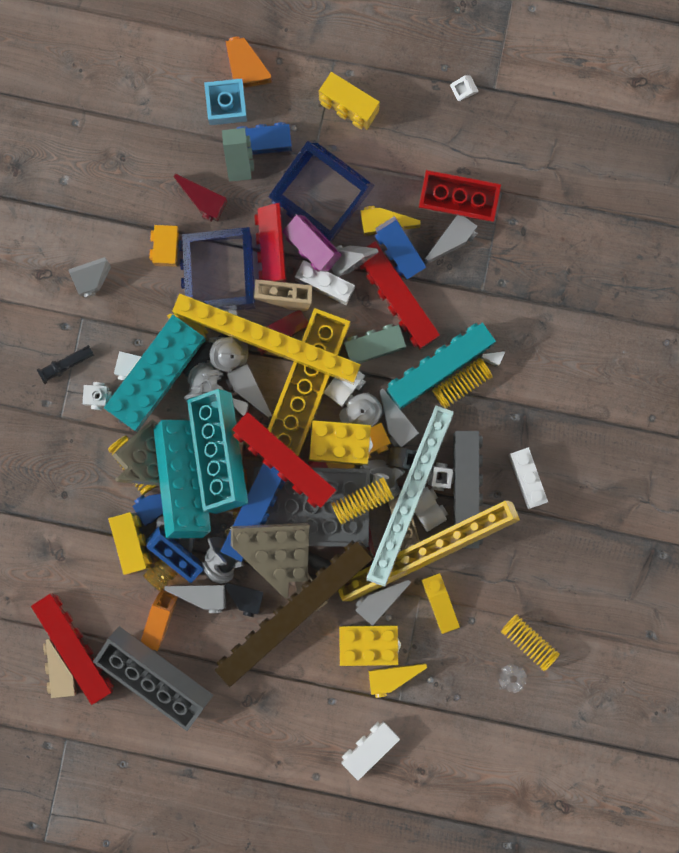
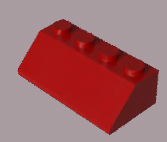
[419,170,501,222]
[254,203,286,283]

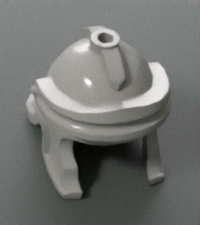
[207,337,248,373]
[184,363,224,402]
[339,392,384,427]
[360,460,405,502]
[202,537,244,584]

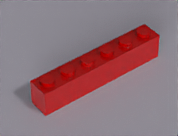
[359,241,440,350]
[232,412,336,508]
[31,593,114,705]

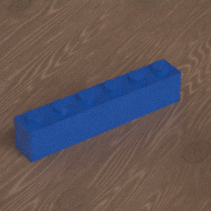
[220,463,285,562]

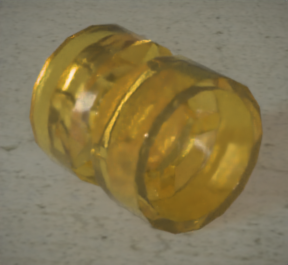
[143,558,179,592]

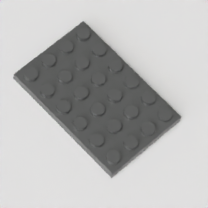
[253,467,370,547]

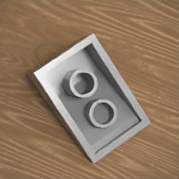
[165,585,226,613]

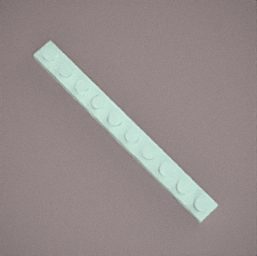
[367,406,454,587]

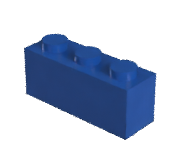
[237,122,292,155]
[375,216,426,279]
[146,526,204,583]

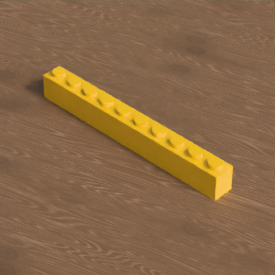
[172,293,361,385]
[338,501,520,602]

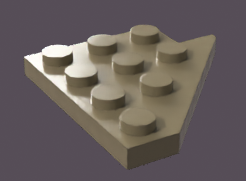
[112,419,160,486]
[231,523,310,598]

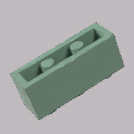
[222,128,255,182]
[344,323,406,364]

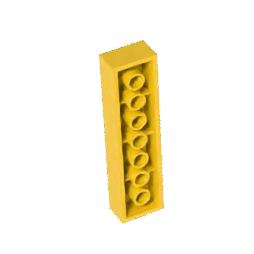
[268,308,350,457]

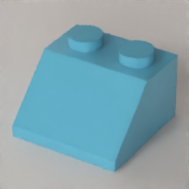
[204,79,247,125]

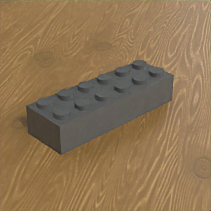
[453,431,483,549]
[93,626,213,731]

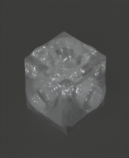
[498,664,527,693]

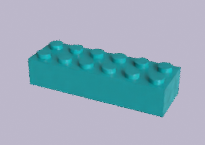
[104,315,206,432]
[386,322,496,410]
[187,389,248,514]
[153,420,211,538]

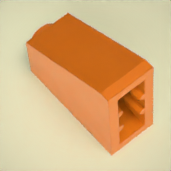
[225,37,272,88]
[140,589,179,651]

